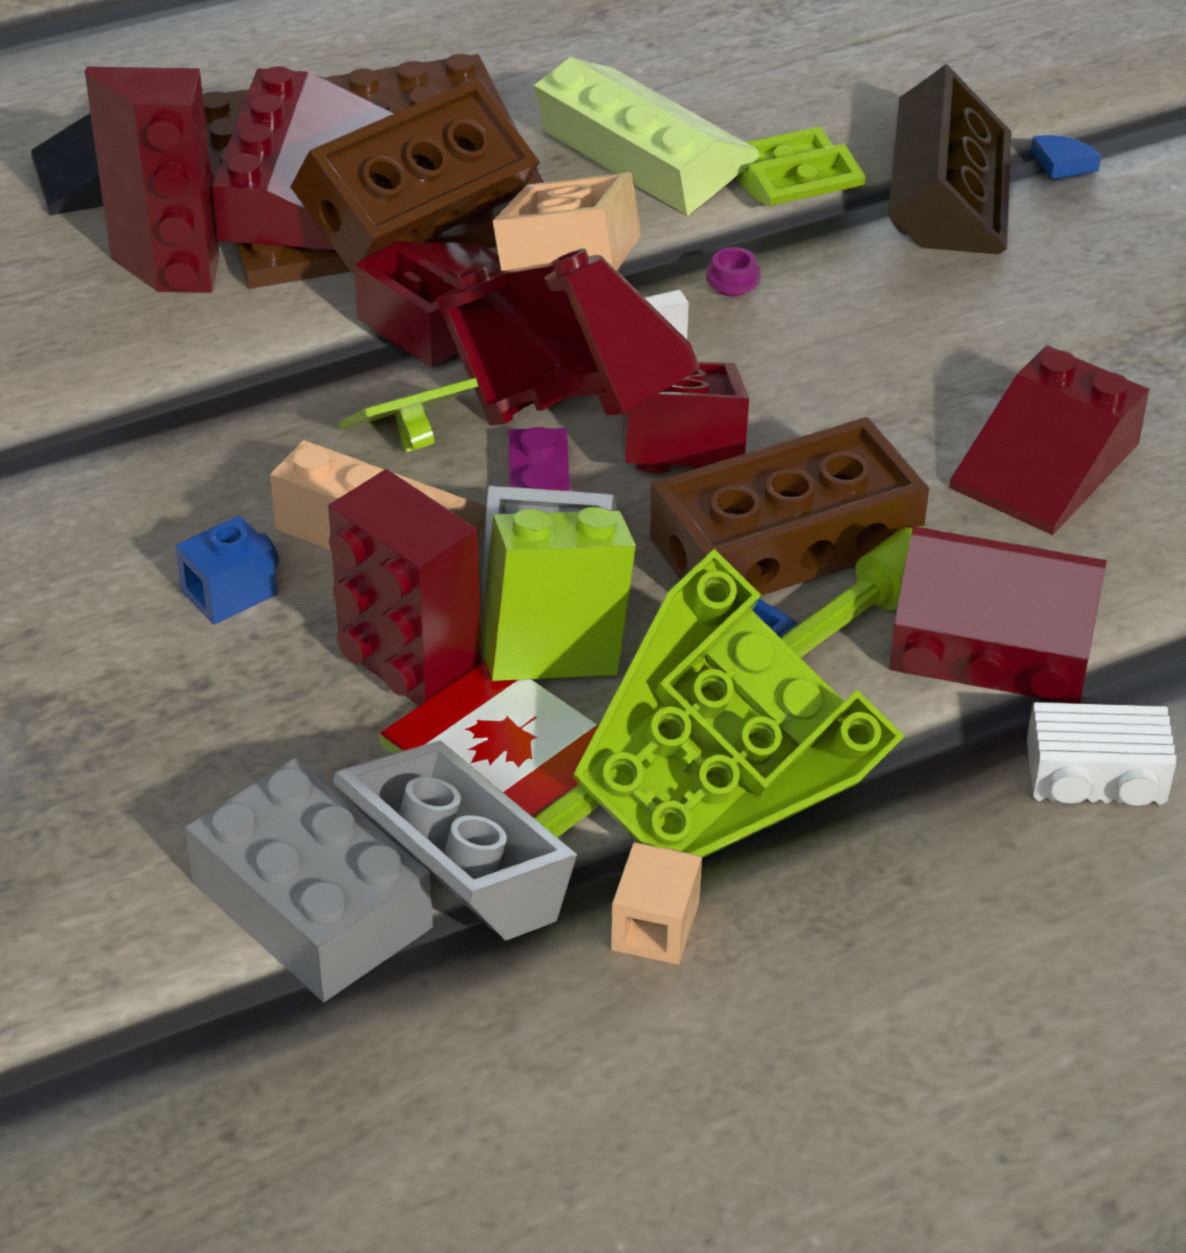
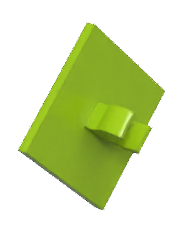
[338,378,478,453]

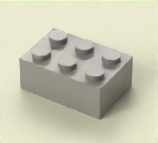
[185,758,433,1003]

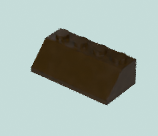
[888,64,1011,255]

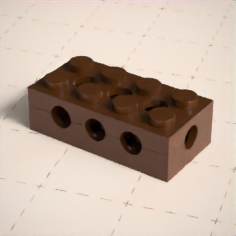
[290,77,540,274]
[650,416,929,596]

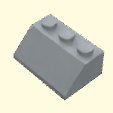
[333,740,577,941]

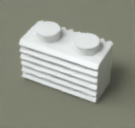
[1027,702,1176,806]

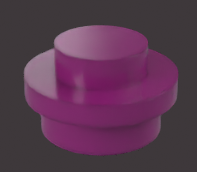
[706,247,761,297]

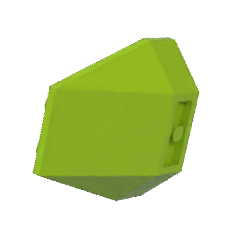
[572,549,905,858]

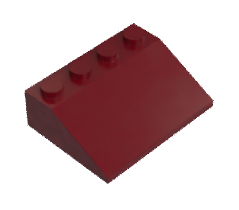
[212,66,394,250]

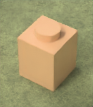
[611,842,702,965]

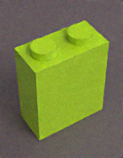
[481,507,636,681]

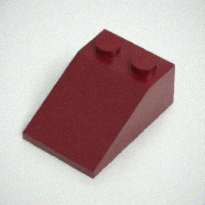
[949,345,1150,535]
[622,361,749,473]

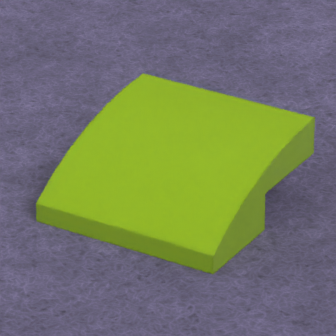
[735,126,866,206]

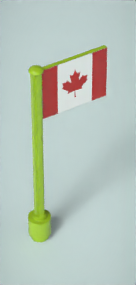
[379,525,929,837]

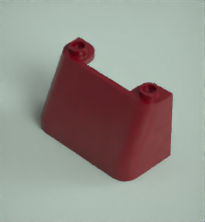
[436,248,700,425]

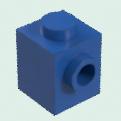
[175,515,279,625]

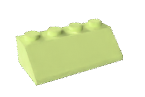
[534,57,759,216]

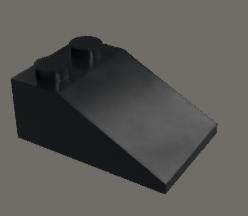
[31,113,103,215]

